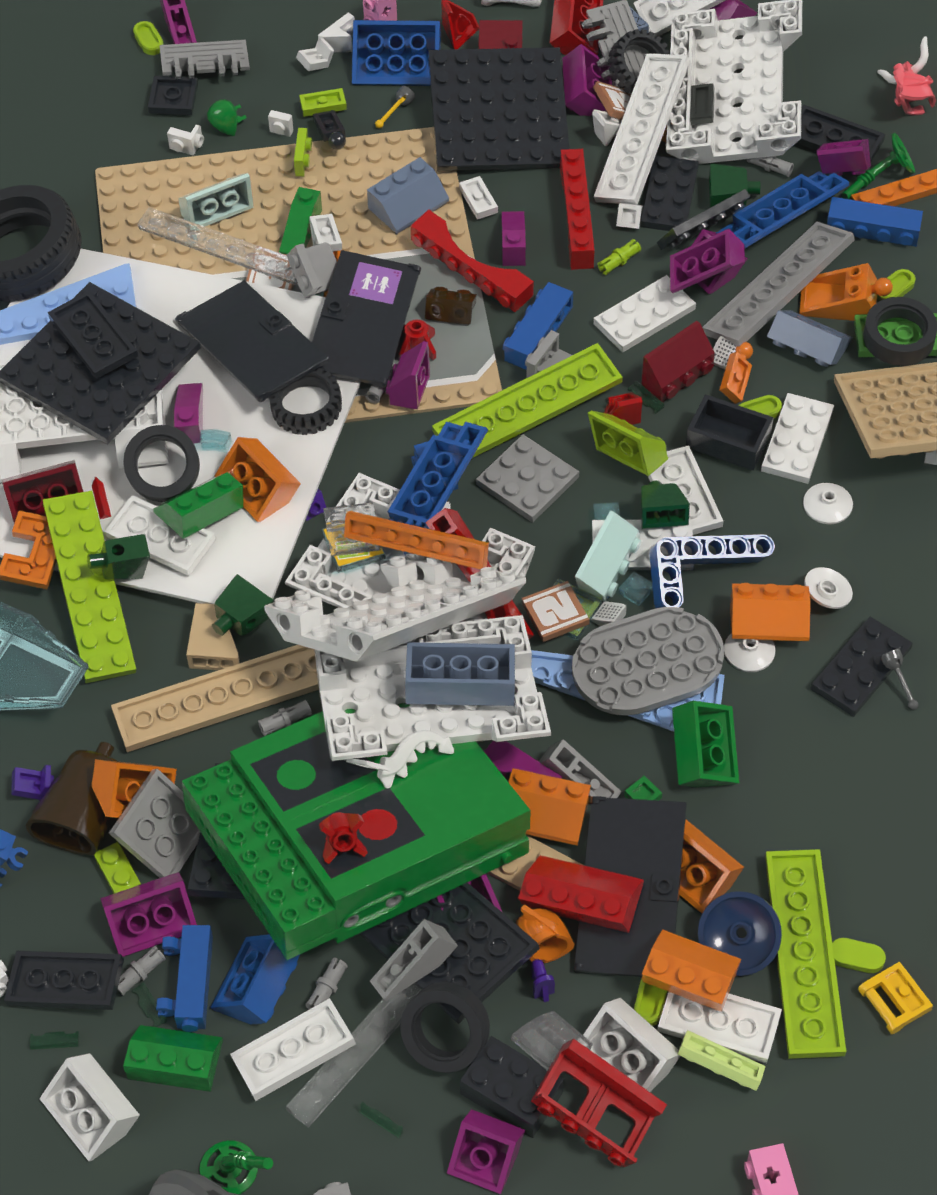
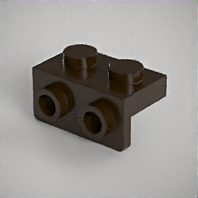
[425,287,477,325]

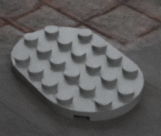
[572,607,724,715]

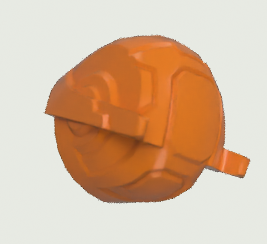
[515,905,574,963]

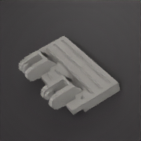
[582,0,648,89]
[160,40,250,79]

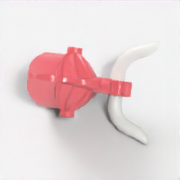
[877,36,936,115]

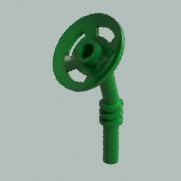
[841,132,915,199]
[200,1140,273,1195]

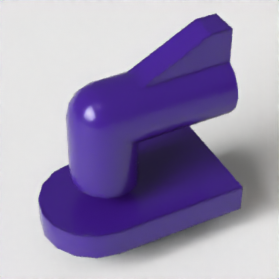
[531,959,555,1002]

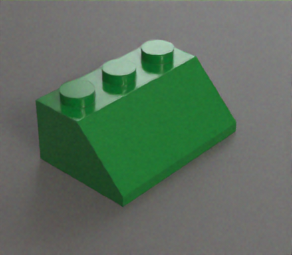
[153,472,244,539]
[672,700,739,788]
[123,1025,223,1092]

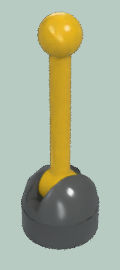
[375,86,415,129]

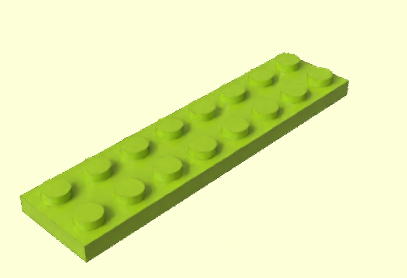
[432,343,623,458]
[43,491,136,683]
[765,849,846,1059]

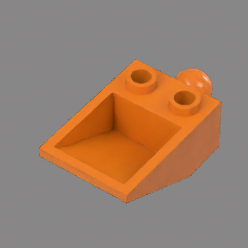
[800,263,893,321]

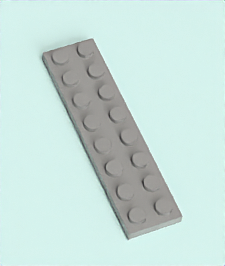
[702,222,855,347]

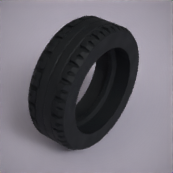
[0,185,82,301]

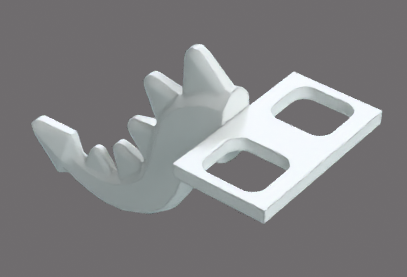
[346,730,454,788]

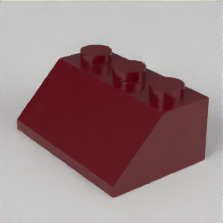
[641,321,715,404]
[2,460,84,523]

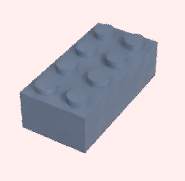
[405,642,515,706]

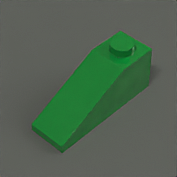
[279,187,322,255]

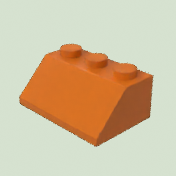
[214,437,301,522]
[730,583,810,641]
[92,759,177,818]
[509,768,591,846]
[679,819,744,914]
[642,929,741,1012]

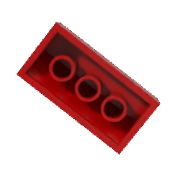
[550,0,603,55]
[518,855,644,933]

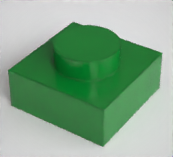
[624,776,662,801]

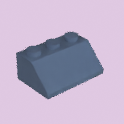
[367,157,449,234]
[767,310,853,367]

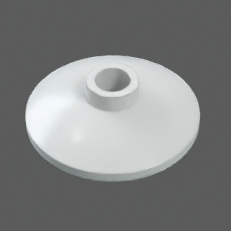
[803,483,853,524]
[804,567,853,609]
[724,633,775,672]

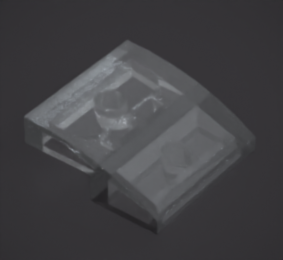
[323,502,381,556]
[510,1011,593,1071]

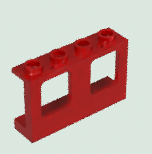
[531,1039,667,1167]

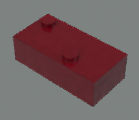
[479,20,523,49]

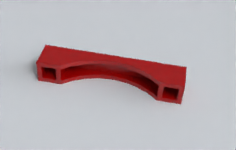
[560,149,595,270]
[410,209,534,312]
[425,508,534,639]

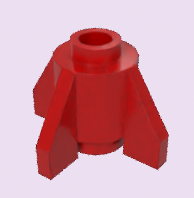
[399,320,436,360]
[319,812,368,864]

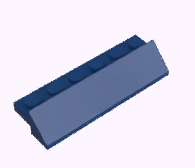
[716,171,849,249]
[387,422,488,555]

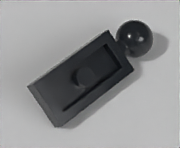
[313,110,346,150]

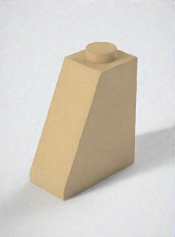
[186,603,240,670]

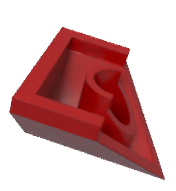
[441,0,479,49]
[604,392,642,425]

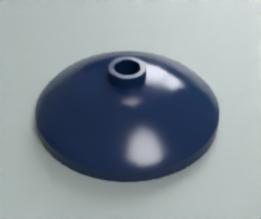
[698,891,782,976]

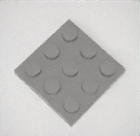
[476,434,579,523]
[109,769,200,878]

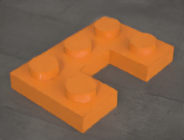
[0,511,56,590]

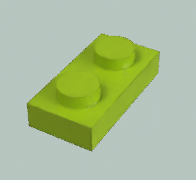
[299,88,347,117]
[294,128,312,177]
[94,842,141,894]

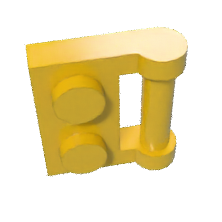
[858,961,933,1035]

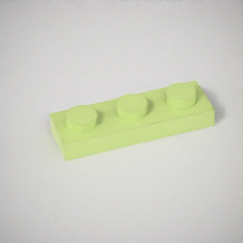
[678,1030,765,1091]

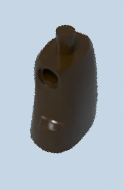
[26,742,118,855]

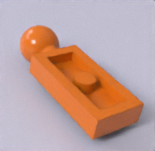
[720,342,753,404]

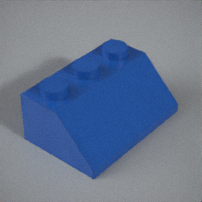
[211,934,300,1024]

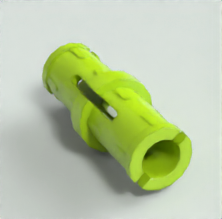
[597,239,641,275]

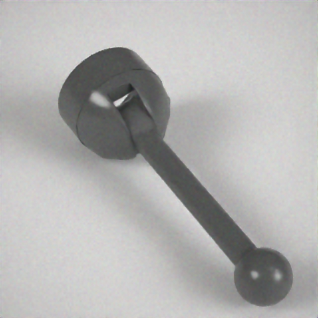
[880,648,918,710]

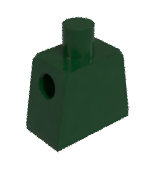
[709,164,761,208]
[640,480,690,529]
[87,534,150,580]
[212,574,274,636]

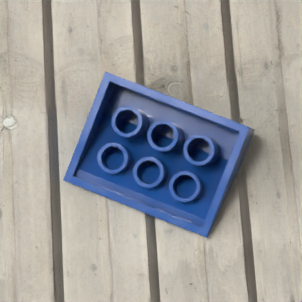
[352,20,441,86]

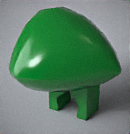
[207,99,247,136]

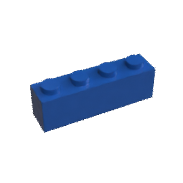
[827,197,923,247]
[503,282,573,370]

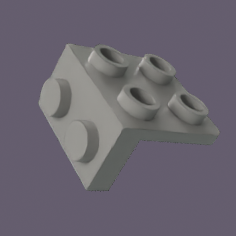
[286,242,337,298]
[525,330,572,378]

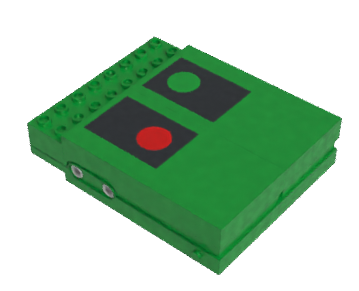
[182,703,531,960]

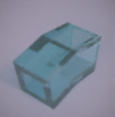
[200,429,232,453]

